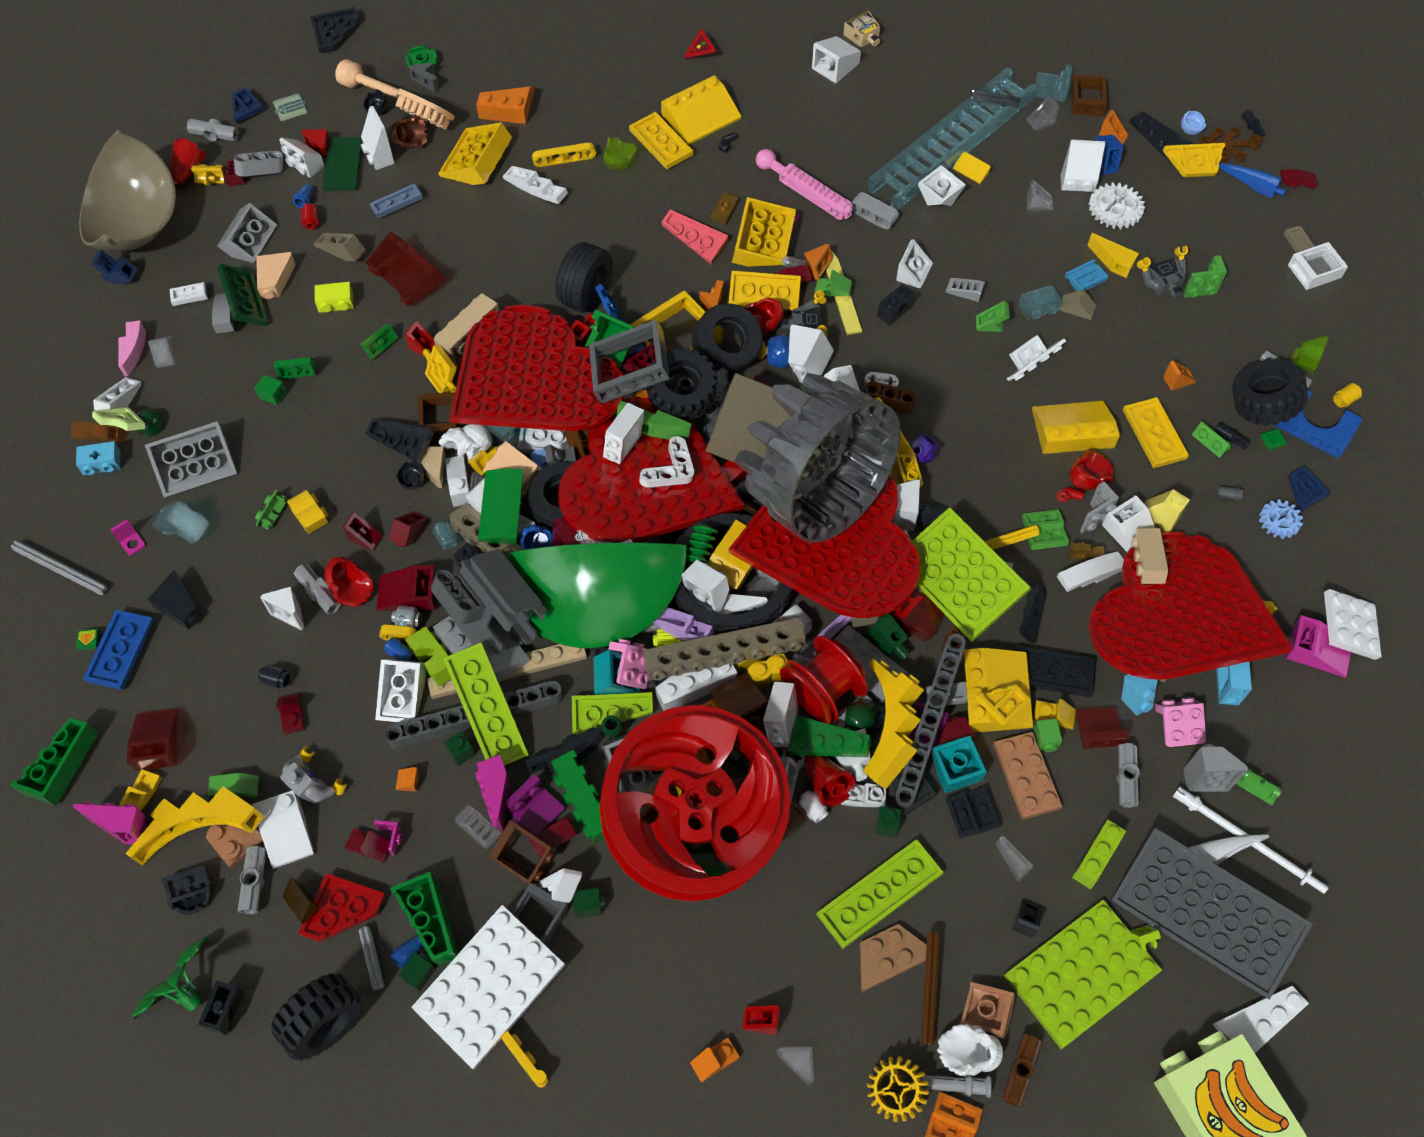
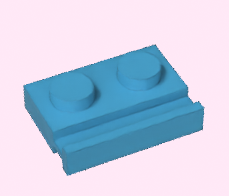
[1065,259,1109,291]

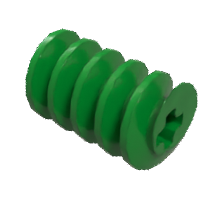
[686,524,718,564]

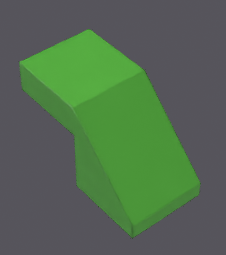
[208,773,259,798]

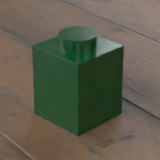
[444,731,475,766]
[875,806,901,837]
[573,888,605,918]
[399,953,435,991]

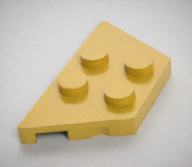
[1163,143,1225,178]

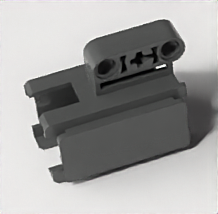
[431,549,547,654]

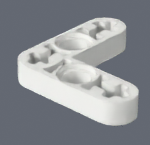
[639,436,694,487]

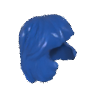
[767,335,790,369]
[519,525,553,550]

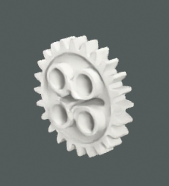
[1089,182,1145,229]

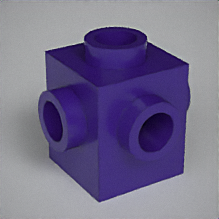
[910,434,941,464]

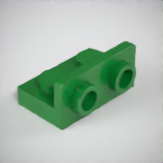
[274,357,315,380]

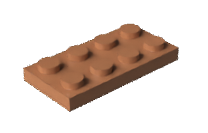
[993,732,1062,820]

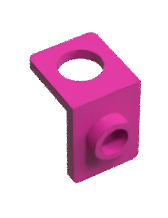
[111,520,146,556]
[374,820,403,856]

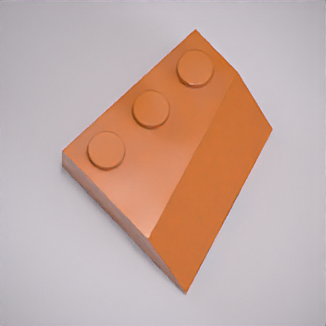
[476,86,535,124]

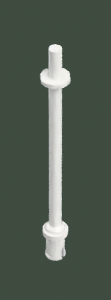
[1173,786,1329,894]

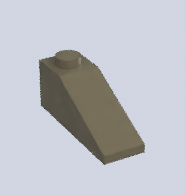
[314,233,365,261]

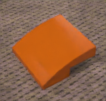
[924,1091,983,1137]

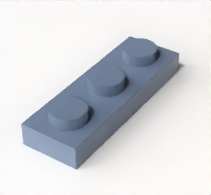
[369,183,423,219]

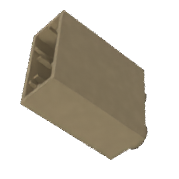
[706,373,790,463]

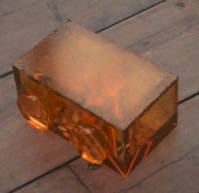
[71,420,118,443]

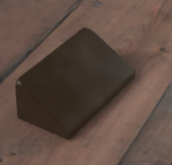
[282,877,319,924]

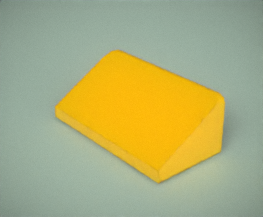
[953,151,991,184]

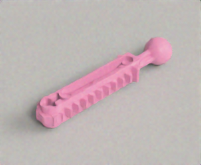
[755,149,853,220]

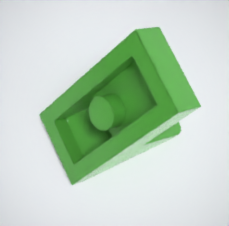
[815,270,852,296]
[976,301,1010,332]

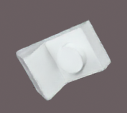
[539,868,582,903]

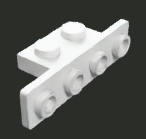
[1006,335,1066,381]

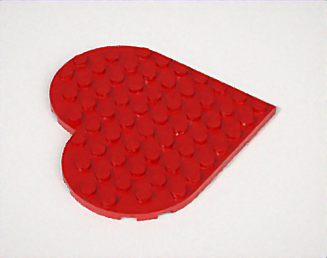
[450,305,624,431]
[558,397,744,543]
[729,475,920,618]
[1089,532,1292,680]

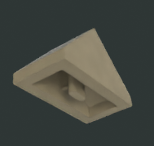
[1058,289,1097,320]

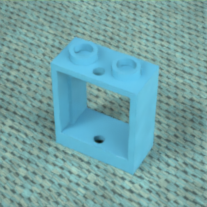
[1216,662,1252,705]

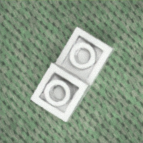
[841,783,886,807]

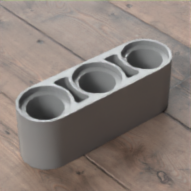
[234,151,283,176]
[851,192,899,229]

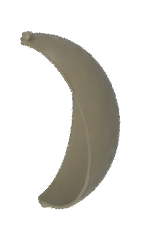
[79,130,176,252]

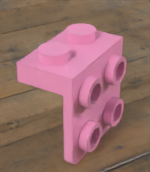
[609,639,648,689]
[1155,697,1206,747]

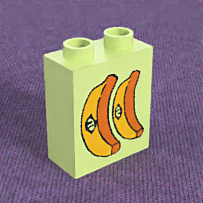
[1154,1030,1307,1137]

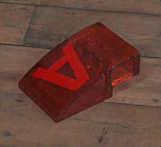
[879,590,943,642]

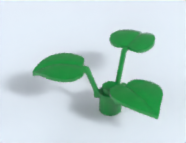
[132,936,209,1020]

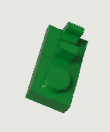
[360,323,399,359]

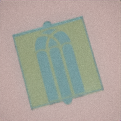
[272,93,308,121]

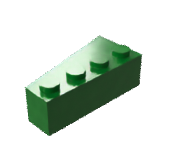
[10,718,99,806]

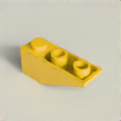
[1087,233,1139,278]

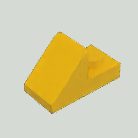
[1033,699,1076,729]

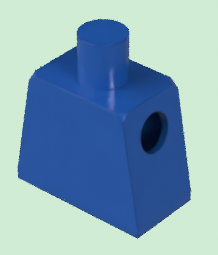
[1095,135,1123,175]

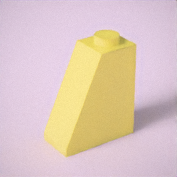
[1144,489,1190,532]

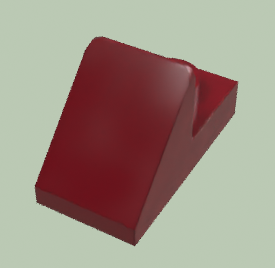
[276,693,305,735]
[344,828,390,863]

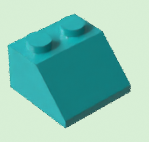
[594,649,640,695]
[932,736,987,793]

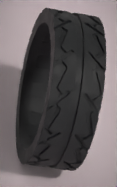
[673,513,793,635]

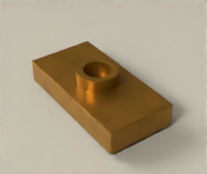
[710,192,739,225]

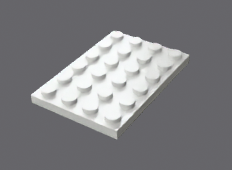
[411,905,566,1069]

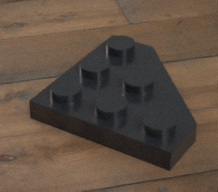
[310,7,360,53]

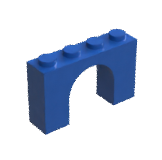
[1273,390,1363,459]

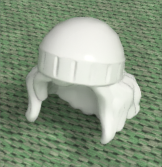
[439,424,493,464]
[937,1024,1003,1076]

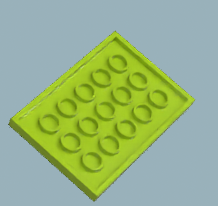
[911,507,1031,642]
[1004,900,1162,1050]

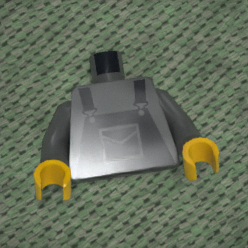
[1137,246,1188,299]
[781,290,828,338]

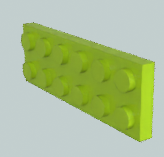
[443,642,529,766]
[816,839,944,949]

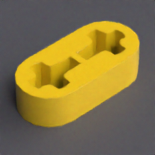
[379,625,417,643]

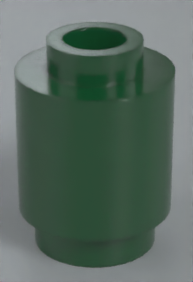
[601,715,623,740]

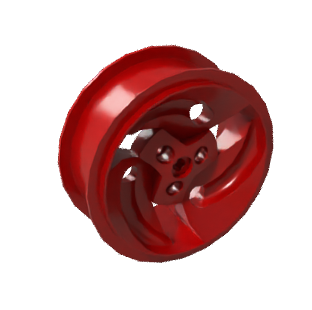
[599,705,791,902]

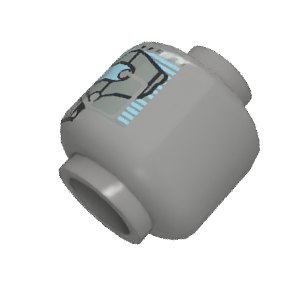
[391,605,422,629]

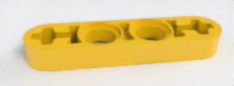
[532,143,596,167]

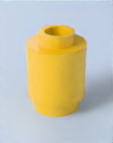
[1333,383,1362,408]

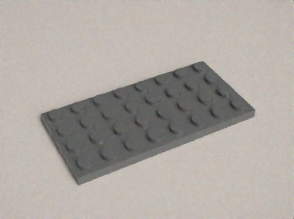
[1111,828,1313,1000]

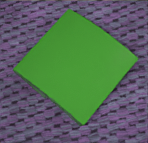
[1022,509,1069,550]

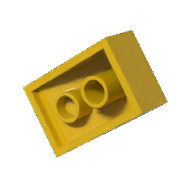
[707,520,753,590]

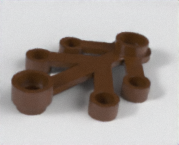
[1198,127,1263,163]

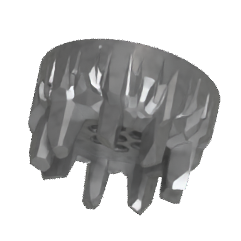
[734,373,900,543]

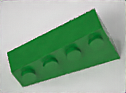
[551,749,604,844]
[390,872,459,966]

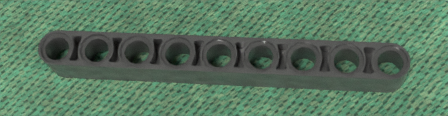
[896,634,965,809]
[384,681,563,749]

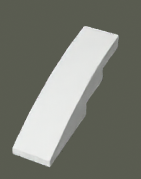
[503,166,568,204]
[1057,551,1124,592]

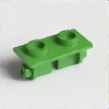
[1192,421,1231,458]
[255,489,287,529]
[1236,769,1282,806]

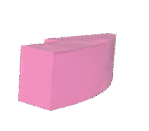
[119,320,146,376]

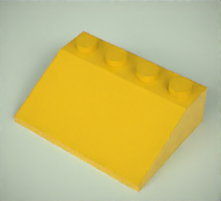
[661,75,741,145]
[438,122,512,185]
[732,197,796,267]
[1032,401,1120,454]
[964,648,1033,733]

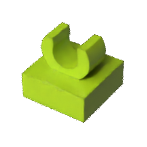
[1130,924,1161,951]

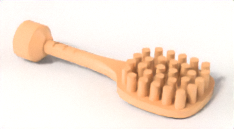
[335,59,455,130]

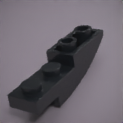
[525,727,604,775]

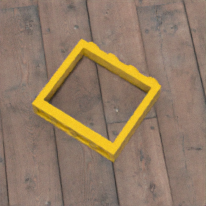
[630,291,723,352]

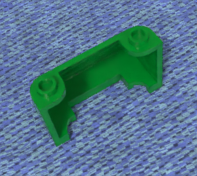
[585,310,634,370]

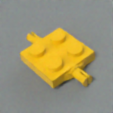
[422,345,457,393]

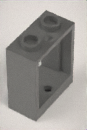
[512,883,569,946]

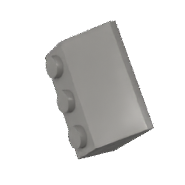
[217,203,277,263]
[1183,744,1248,793]

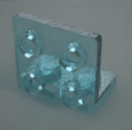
[1033,64,1073,102]

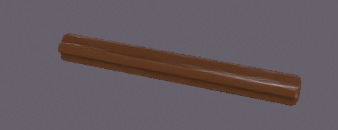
[921,932,940,1045]

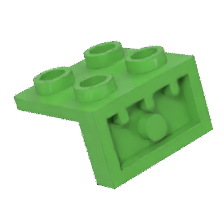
[1183,255,1227,298]

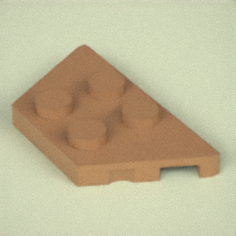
[860,924,927,993]

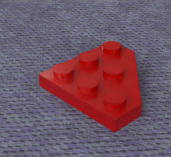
[298,873,386,943]

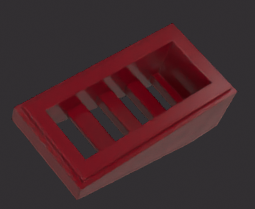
[225,159,245,186]

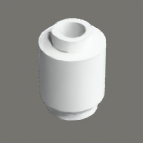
[799,791,828,823]

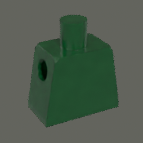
[866,613,910,660]

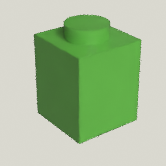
[1033,719,1062,752]

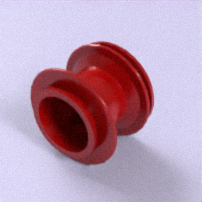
[780,636,868,724]

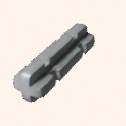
[782,256,806,267]

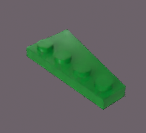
[788,716,872,758]

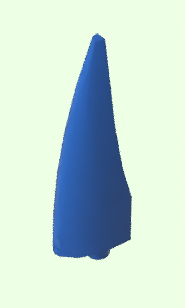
[1219,163,1286,198]

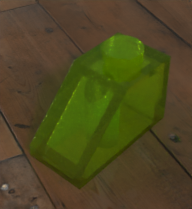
[1292,336,1329,373]

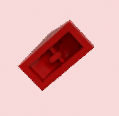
[301,129,329,160]
[405,321,435,357]
[742,1005,780,1035]

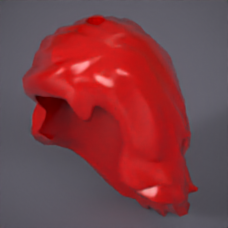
[744,298,784,337]
[1069,450,1114,490]
[324,556,374,607]

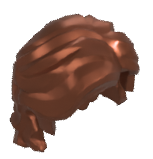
[390,116,429,149]

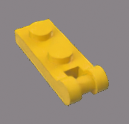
[500,1031,548,1088]

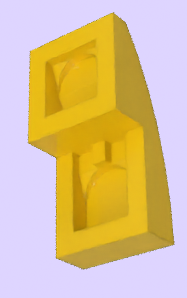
[119,769,162,811]

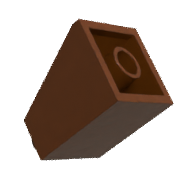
[710,673,768,734]

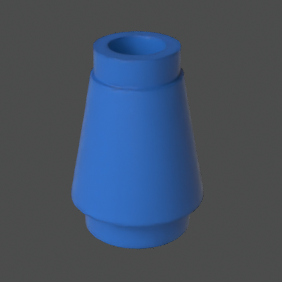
[293,184,313,208]
[383,637,414,661]
[391,936,423,969]

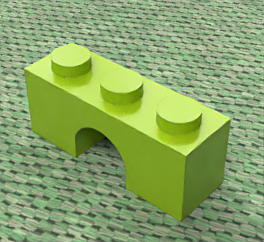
[405,626,451,687]
[1072,820,1126,889]

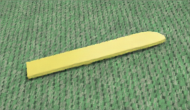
[825,251,862,335]

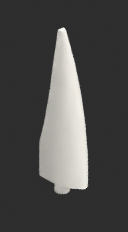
[1189,835,1269,865]

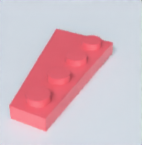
[662,210,728,265]

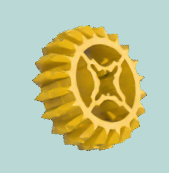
[867,1057,929,1122]

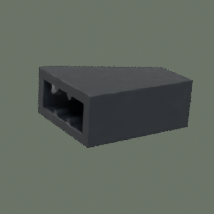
[147,570,202,630]

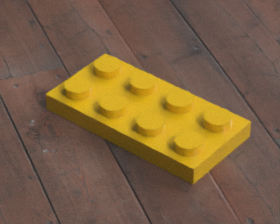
[629,112,693,169]
[729,271,801,311]
[1123,397,1189,469]

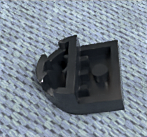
[162,864,213,915]

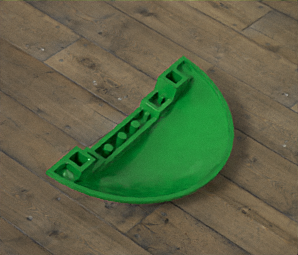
[503,543,687,648]

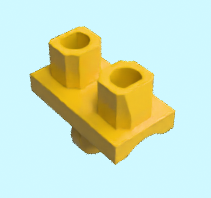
[191,164,226,186]

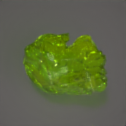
[603,137,637,170]

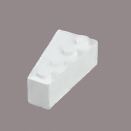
[656,650,737,711]

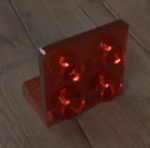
[1076,707,1129,749]

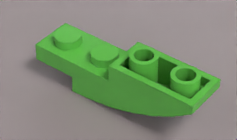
[617,401,692,439]

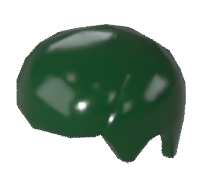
[136,409,165,437]
[845,702,876,734]

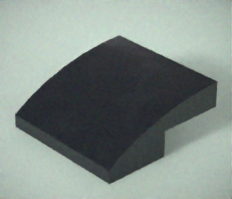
[945,787,1001,838]

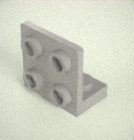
[1080,482,1119,534]

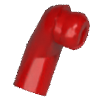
[1057,487,1084,502]

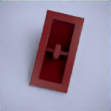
[342,512,382,550]

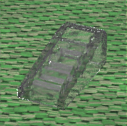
[455,804,501,850]
[996,836,1033,883]

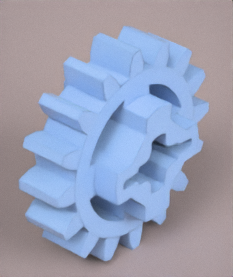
[1259,499,1303,539]

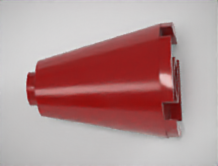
[168,138,207,187]
[804,756,855,807]

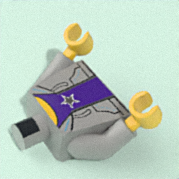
[280,746,347,804]

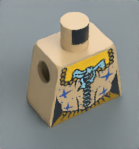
[843,11,880,47]

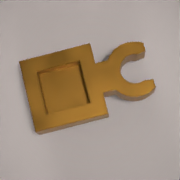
[1068,542,1104,560]

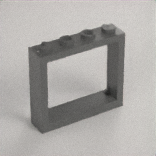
[589,320,670,404]

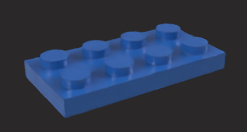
[83,610,154,691]

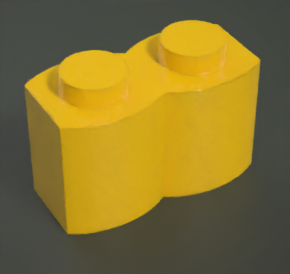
[287,490,328,534]
[747,654,787,690]

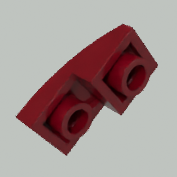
[1280,169,1318,189]
[773,264,813,286]
[529,817,578,858]

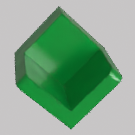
[254,375,287,405]

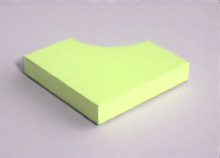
[92,407,145,431]

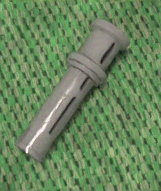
[921,1075,991,1098]

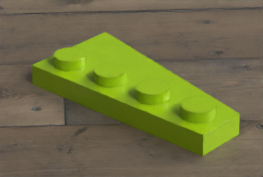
[572,692,653,735]

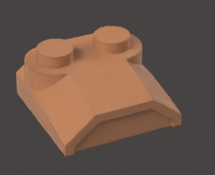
[205,825,264,869]
[959,982,1015,1039]

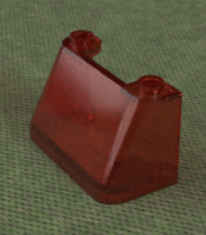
[365,231,447,306]

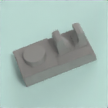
[926,682,968,706]

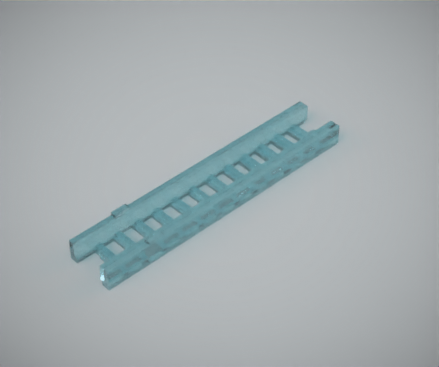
[867,67,1037,210]

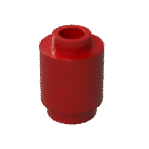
[301,204,319,230]

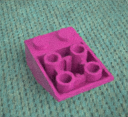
[1286,615,1351,678]
[475,755,511,833]
[73,802,151,844]

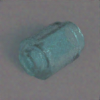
[432,522,458,551]

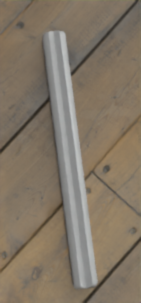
[11,540,108,595]

